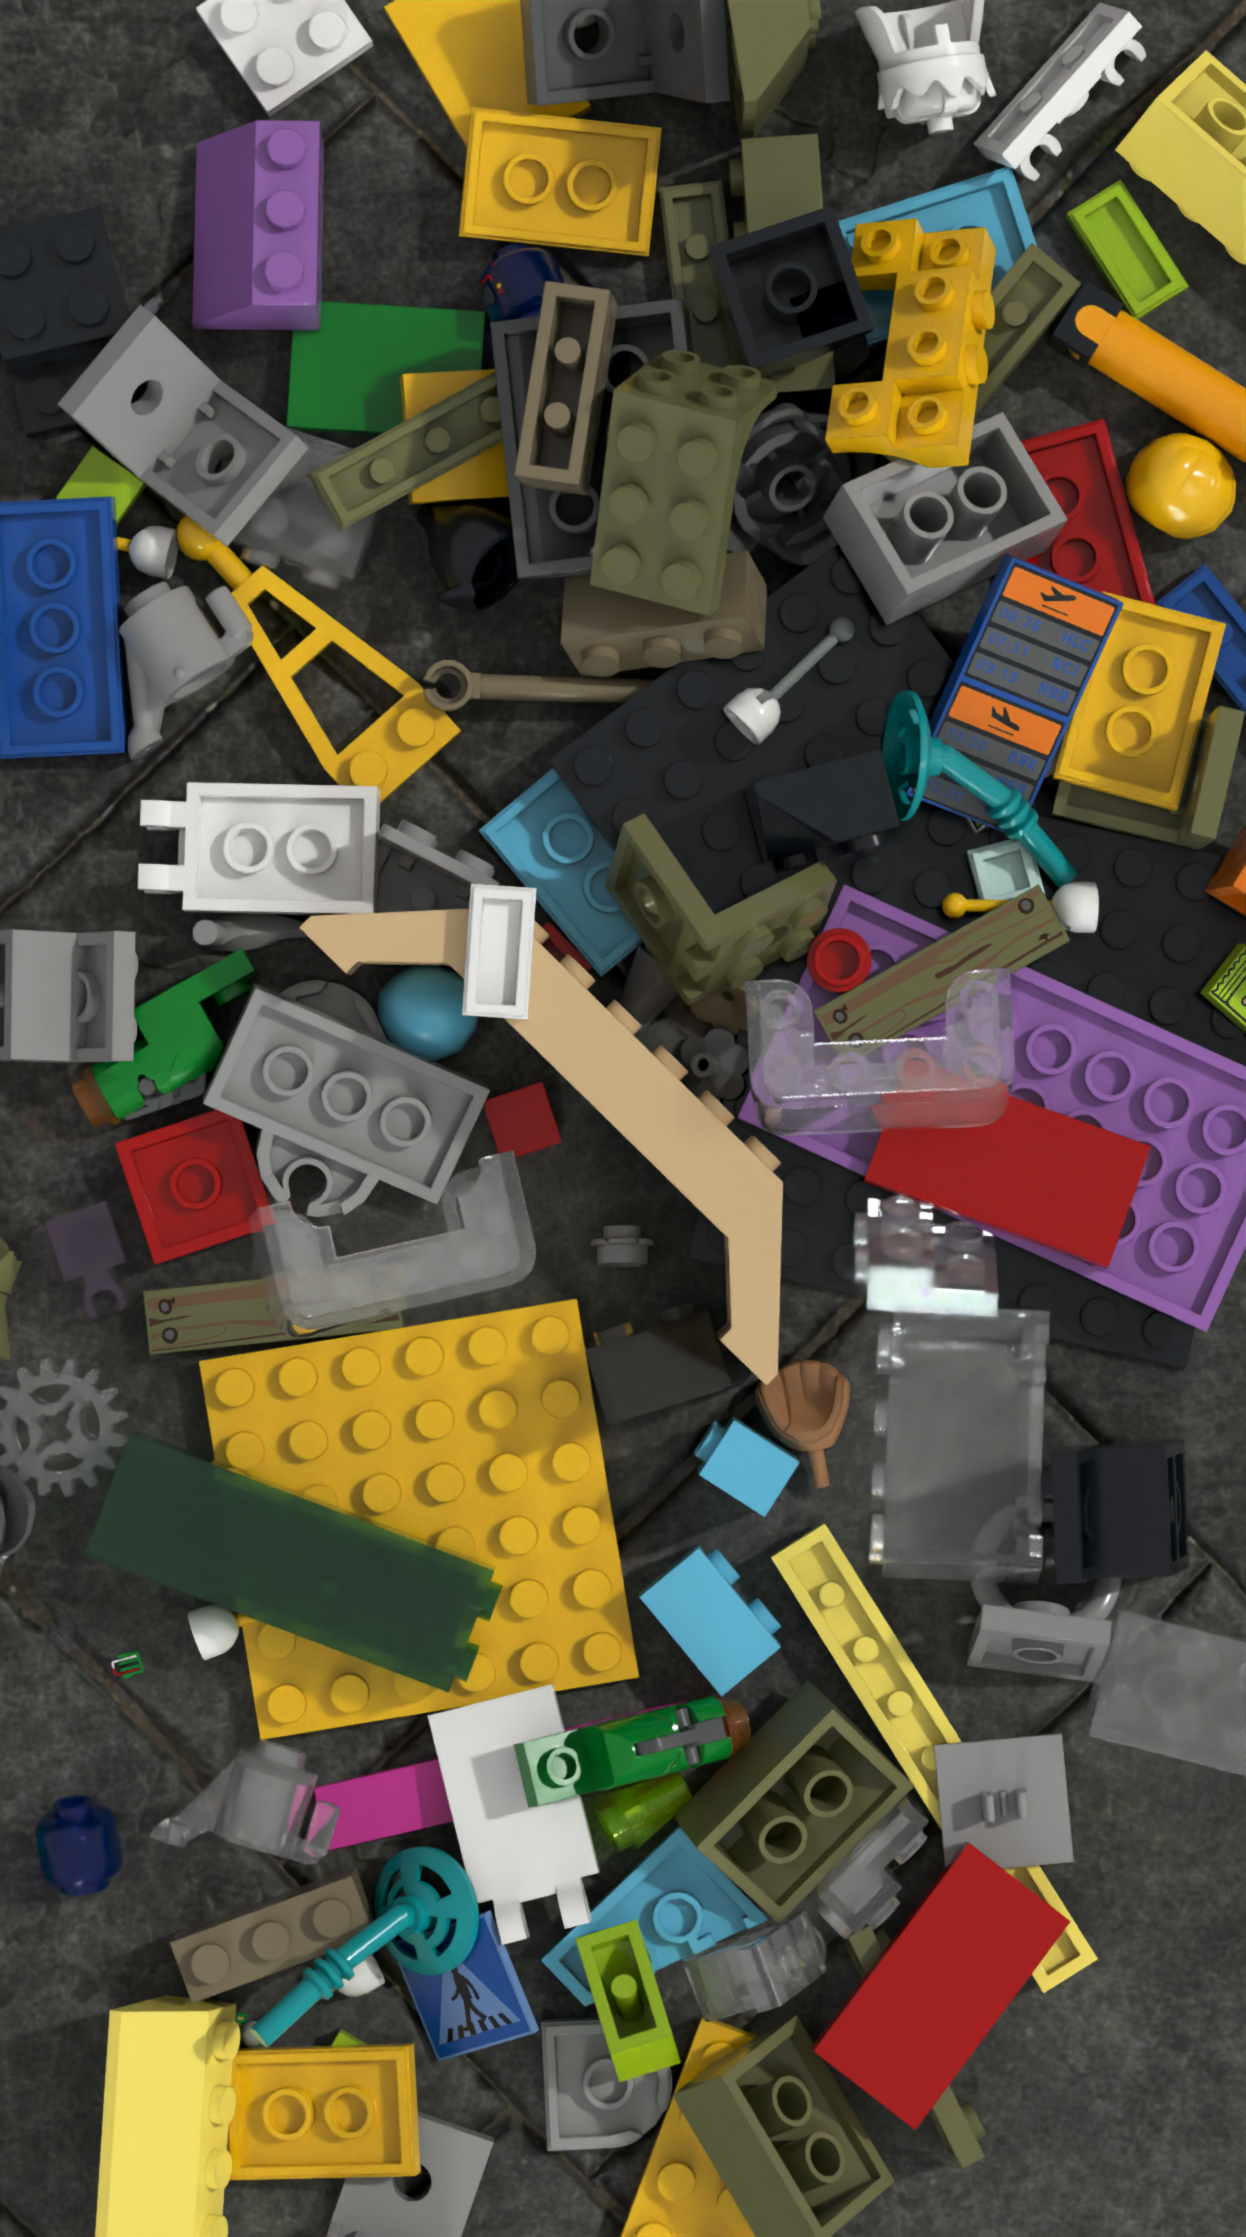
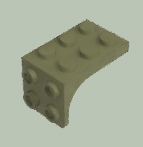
[590,350,778,616]

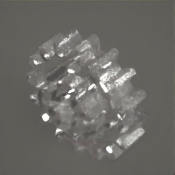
[0,1358,128,1497]

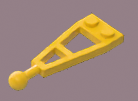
[176,515,461,804]

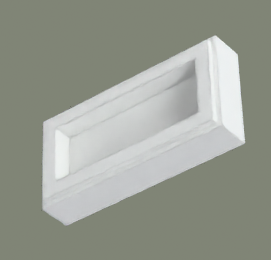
[462,884,537,1020]

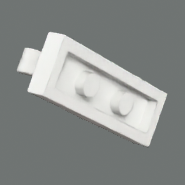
[973,2,1146,181]

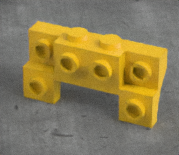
[825,218,996,468]

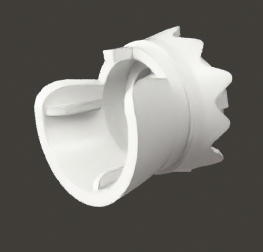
[855,0,997,135]

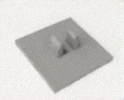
[933,1733,1074,1869]

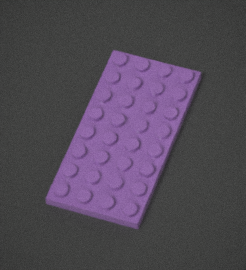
[737,884,1246,1332]

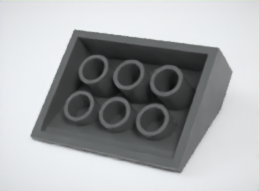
[490,298,693,580]

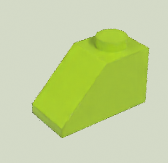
[575,1919,681,2083]

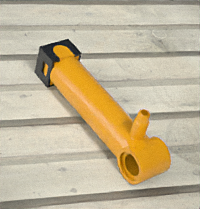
[1047,280,1246,463]

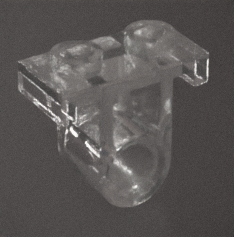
[681,1910,829,2022]

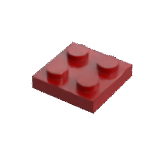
[115,1110,278,1265]

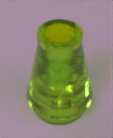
[594,1772,693,1853]

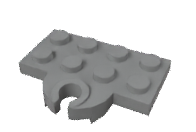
[203,983,490,1217]

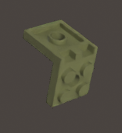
[1050,706,1245,850]
[605,813,837,1006]

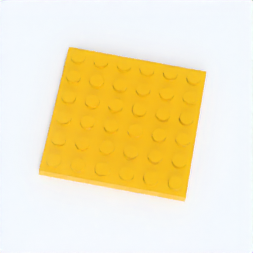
[199,1299,639,1740]

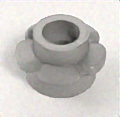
[591,1225,654,1268]

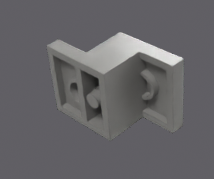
[0,929,138,1063]

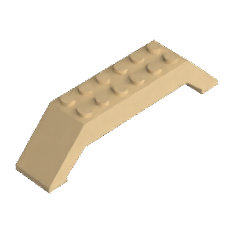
[299,909,783,1386]

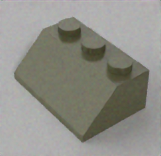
[724,0,821,143]
[673,1680,914,1924]
[672,2015,895,2237]

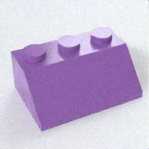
[192,120,324,330]

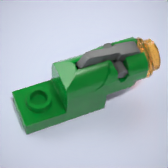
[70,948,259,1129]
[514,1694,751,1808]

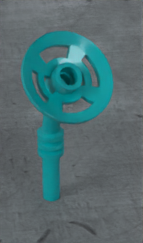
[882,690,1077,888]
[250,1846,479,2048]

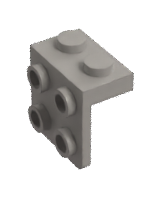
[377,819,500,913]

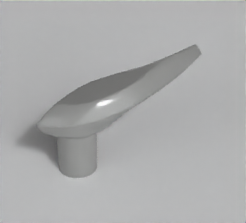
[190,913,308,952]

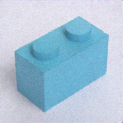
[694,1415,800,1517]
[639,1544,782,1697]

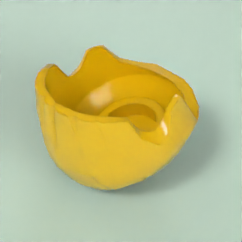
[1124,432,1236,540]

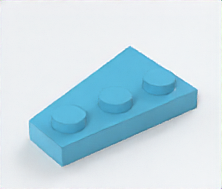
[541,1825,769,2007]

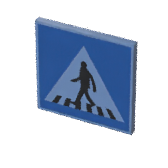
[396,1910,539,2062]

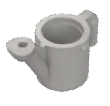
[119,582,253,760]

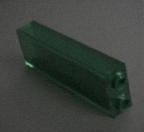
[85,1431,503,1692]

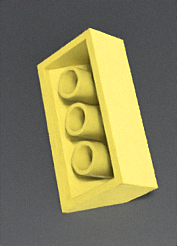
[1115,50,1246,265]
[95,1995,240,2237]

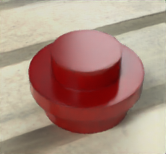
[807,928,872,993]

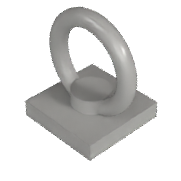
[966,1496,1122,1682]

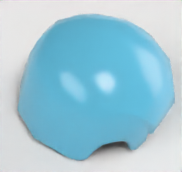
[377,965,478,1061]

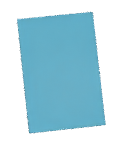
[838,167,1037,348]
[479,769,643,978]

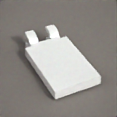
[138,782,381,915]
[428,1684,600,1945]

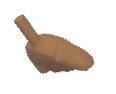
[755,1359,850,1488]

